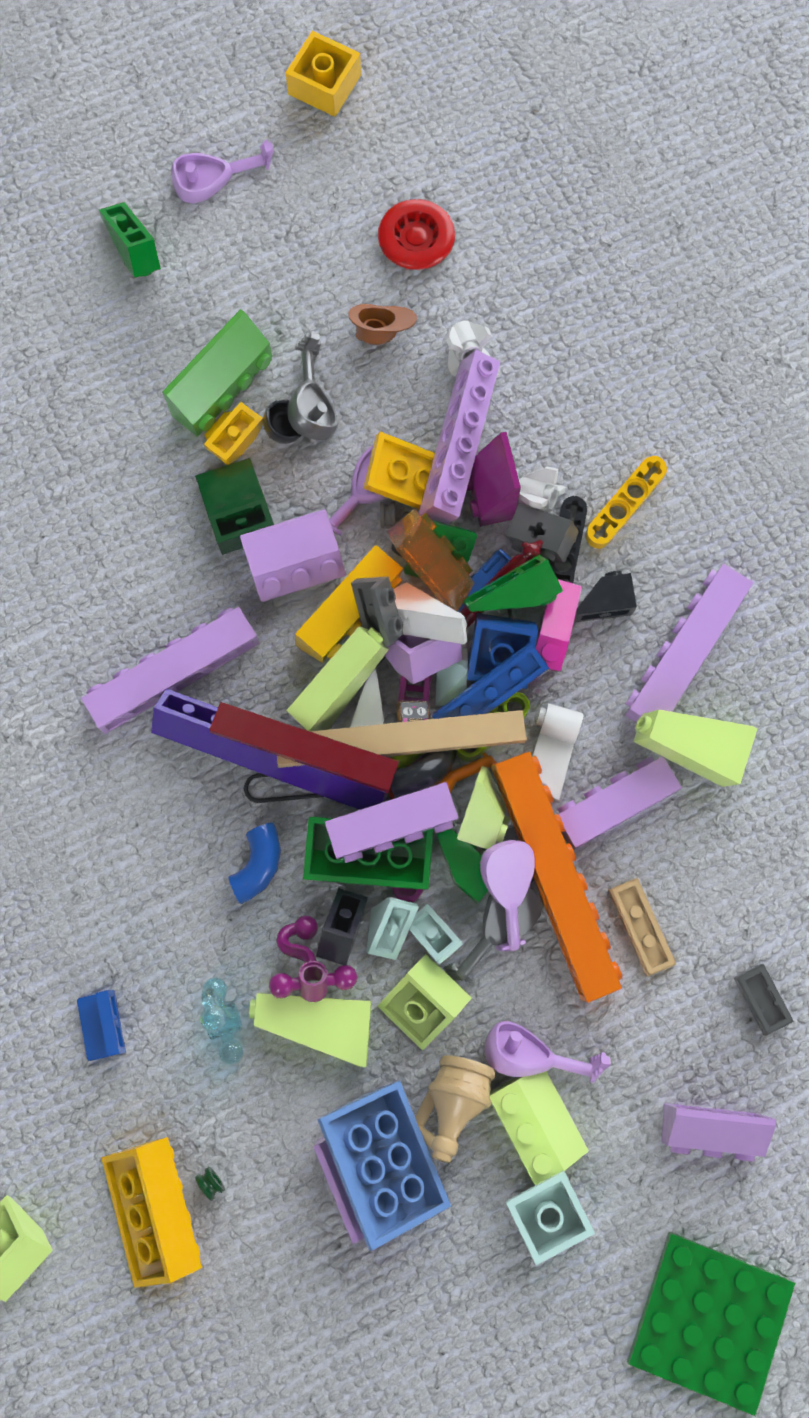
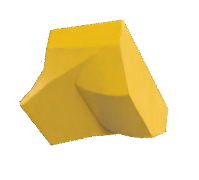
[204,402,263,465]

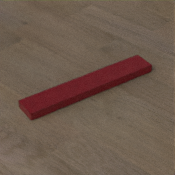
[209,702,399,793]

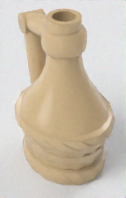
[415,1055,495,1163]

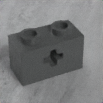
[505,504,579,563]

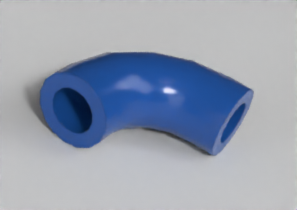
[228,822,281,904]

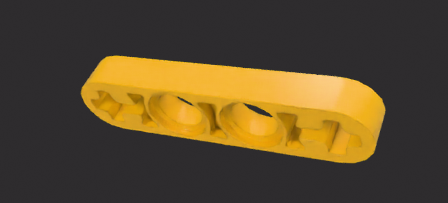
[586,456,667,549]

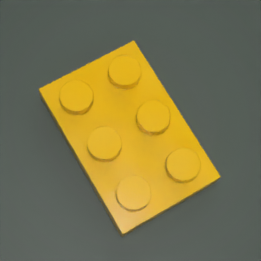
[363,431,435,510]

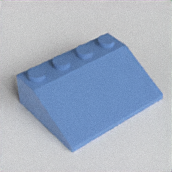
[317,1081,451,1251]

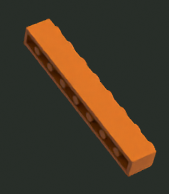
[490,751,623,1003]

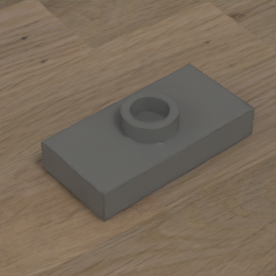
[733,964,794,1036]

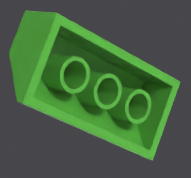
[162,309,273,437]

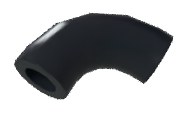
[391,750,456,798]

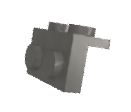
[351,576,403,646]

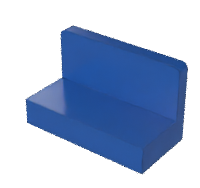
[77,990,126,1061]

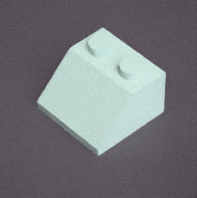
[505,1170,595,1265]

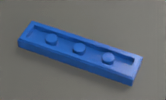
[431,642,549,719]

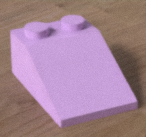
[360,621,463,684]

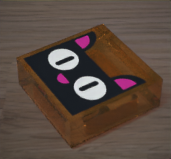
[396,701,430,723]

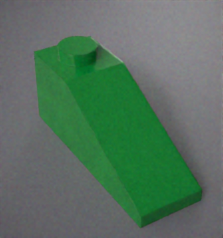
[99,202,161,278]
[461,555,563,612]

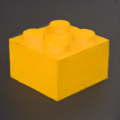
[285,30,361,117]

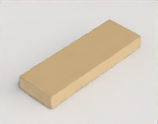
[608,878,676,977]

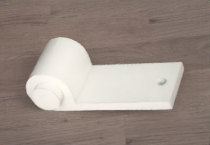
[533,703,583,801]

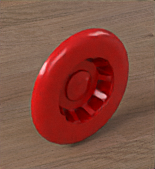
[378,199,455,270]

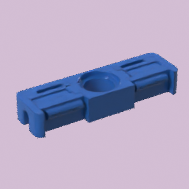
[444,548,511,612]

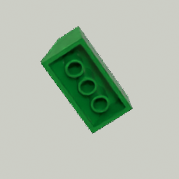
[303,817,433,890]

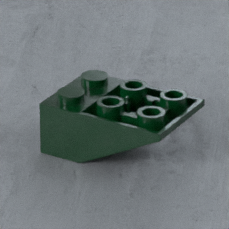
[195,458,274,555]

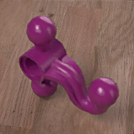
[269,915,358,1002]

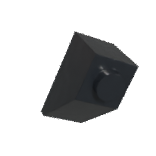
[574,571,637,623]

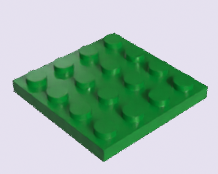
[627,1231,796,1416]

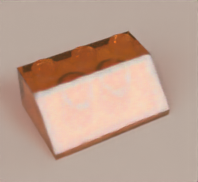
[387,509,475,612]

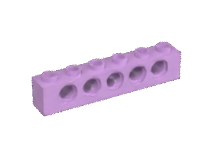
[418,349,500,524]

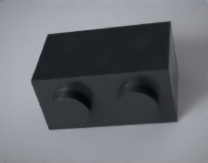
[316,888,368,966]

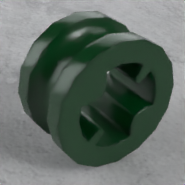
[195,1166,225,1201]

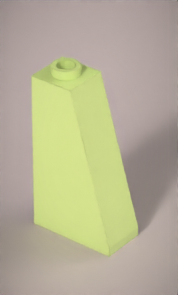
[286,626,389,731]
[633,710,757,787]
[249,993,372,1067]

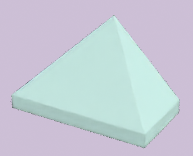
[435,648,468,707]
[366,897,419,960]

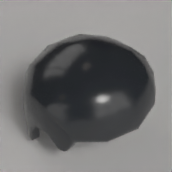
[263,400,302,444]

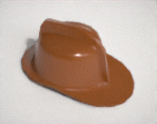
[348,304,417,345]

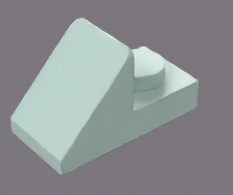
[409,904,463,964]

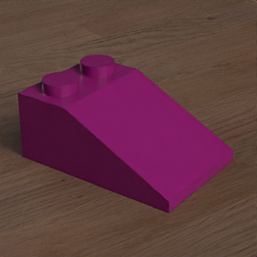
[466,432,521,527]

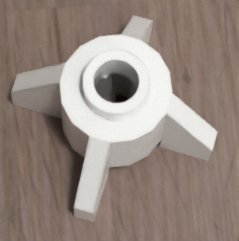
[446,321,492,376]
[517,467,566,514]

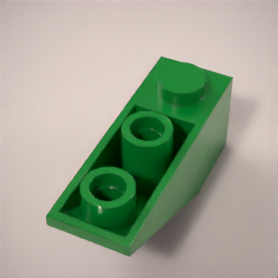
[433,824,488,904]

